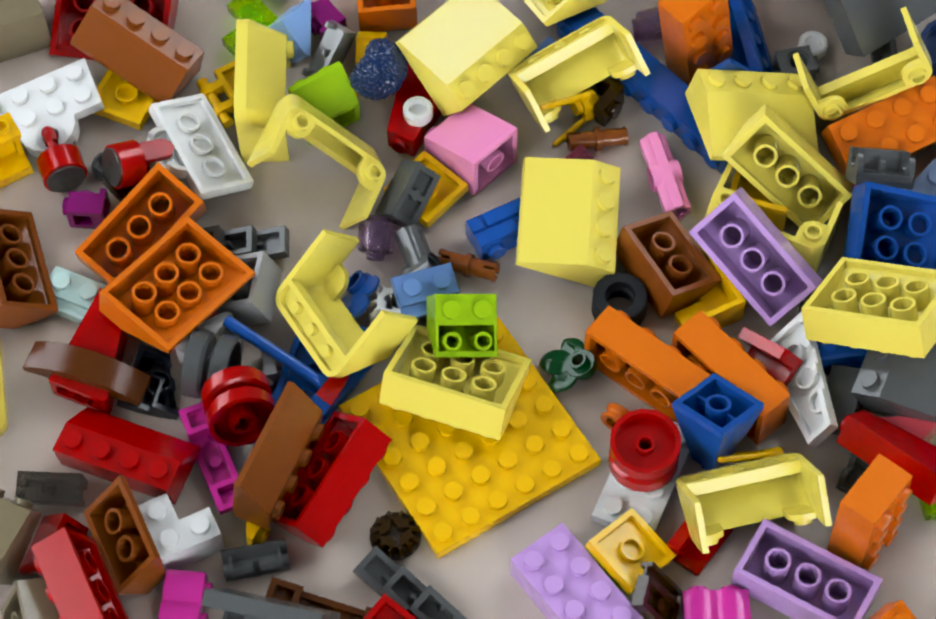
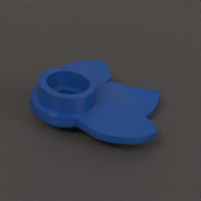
[341,270,380,319]

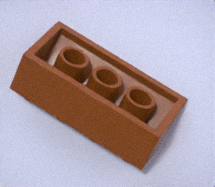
[70,0,205,102]
[0,209,58,329]
[233,381,325,530]

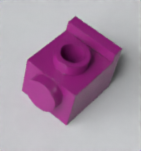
[311,0,347,42]
[62,188,111,229]

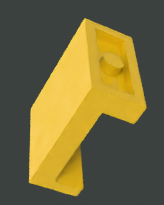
[0,112,34,188]

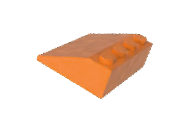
[99,216,255,353]

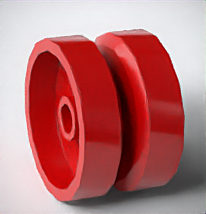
[200,365,276,447]
[608,409,681,492]

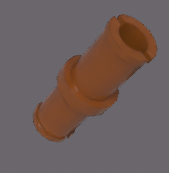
[566,126,629,152]
[437,248,500,282]

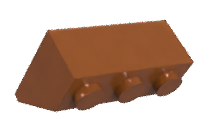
[616,211,721,318]
[83,475,166,595]

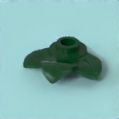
[539,338,597,393]

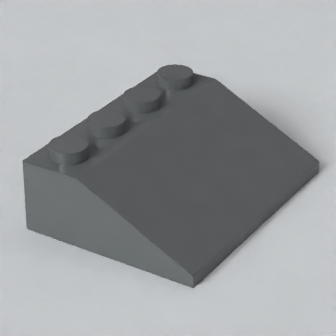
[851,343,936,422]

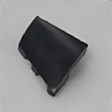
[116,343,180,420]

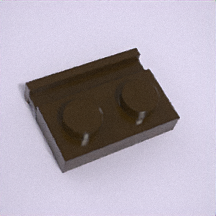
[631,562,683,619]

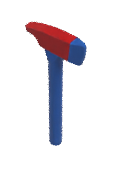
[222,315,350,417]

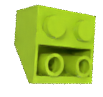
[288,61,361,146]
[426,294,498,358]

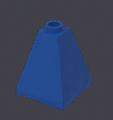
[672,373,764,470]

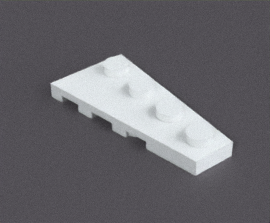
[771,311,838,447]

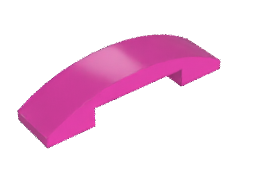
[178,402,238,515]

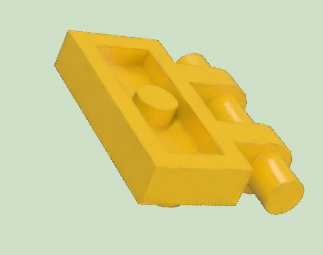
[196,60,235,128]

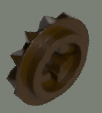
[370,510,421,560]

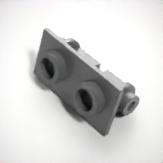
[221,539,291,582]

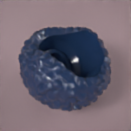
[350,37,408,100]

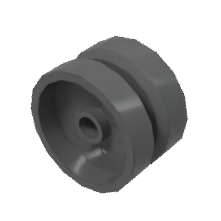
[181,329,243,399]

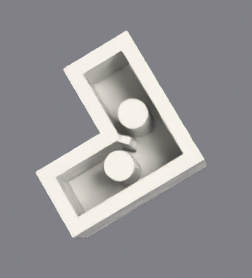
[138,493,225,572]

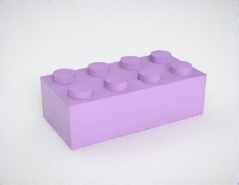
[688,187,823,327]
[731,519,883,619]
[510,522,644,619]

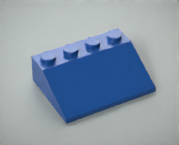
[843,181,936,270]

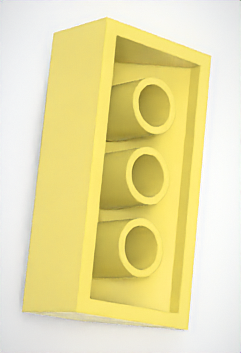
[722,104,853,227]

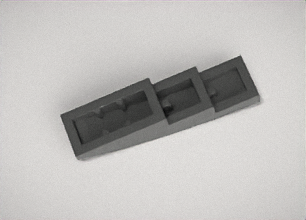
[203,225,290,260]
[352,546,467,619]

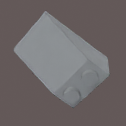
[218,251,283,326]

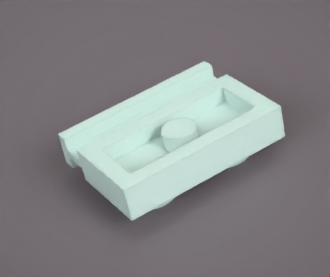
[49,266,107,324]

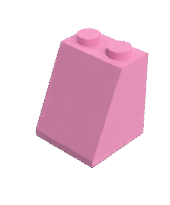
[424,104,517,196]

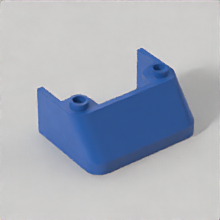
[711,0,775,73]

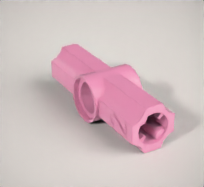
[639,131,691,220]

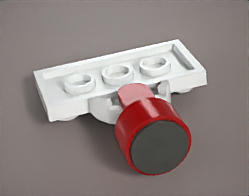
[0,58,105,193]
[102,93,254,200]

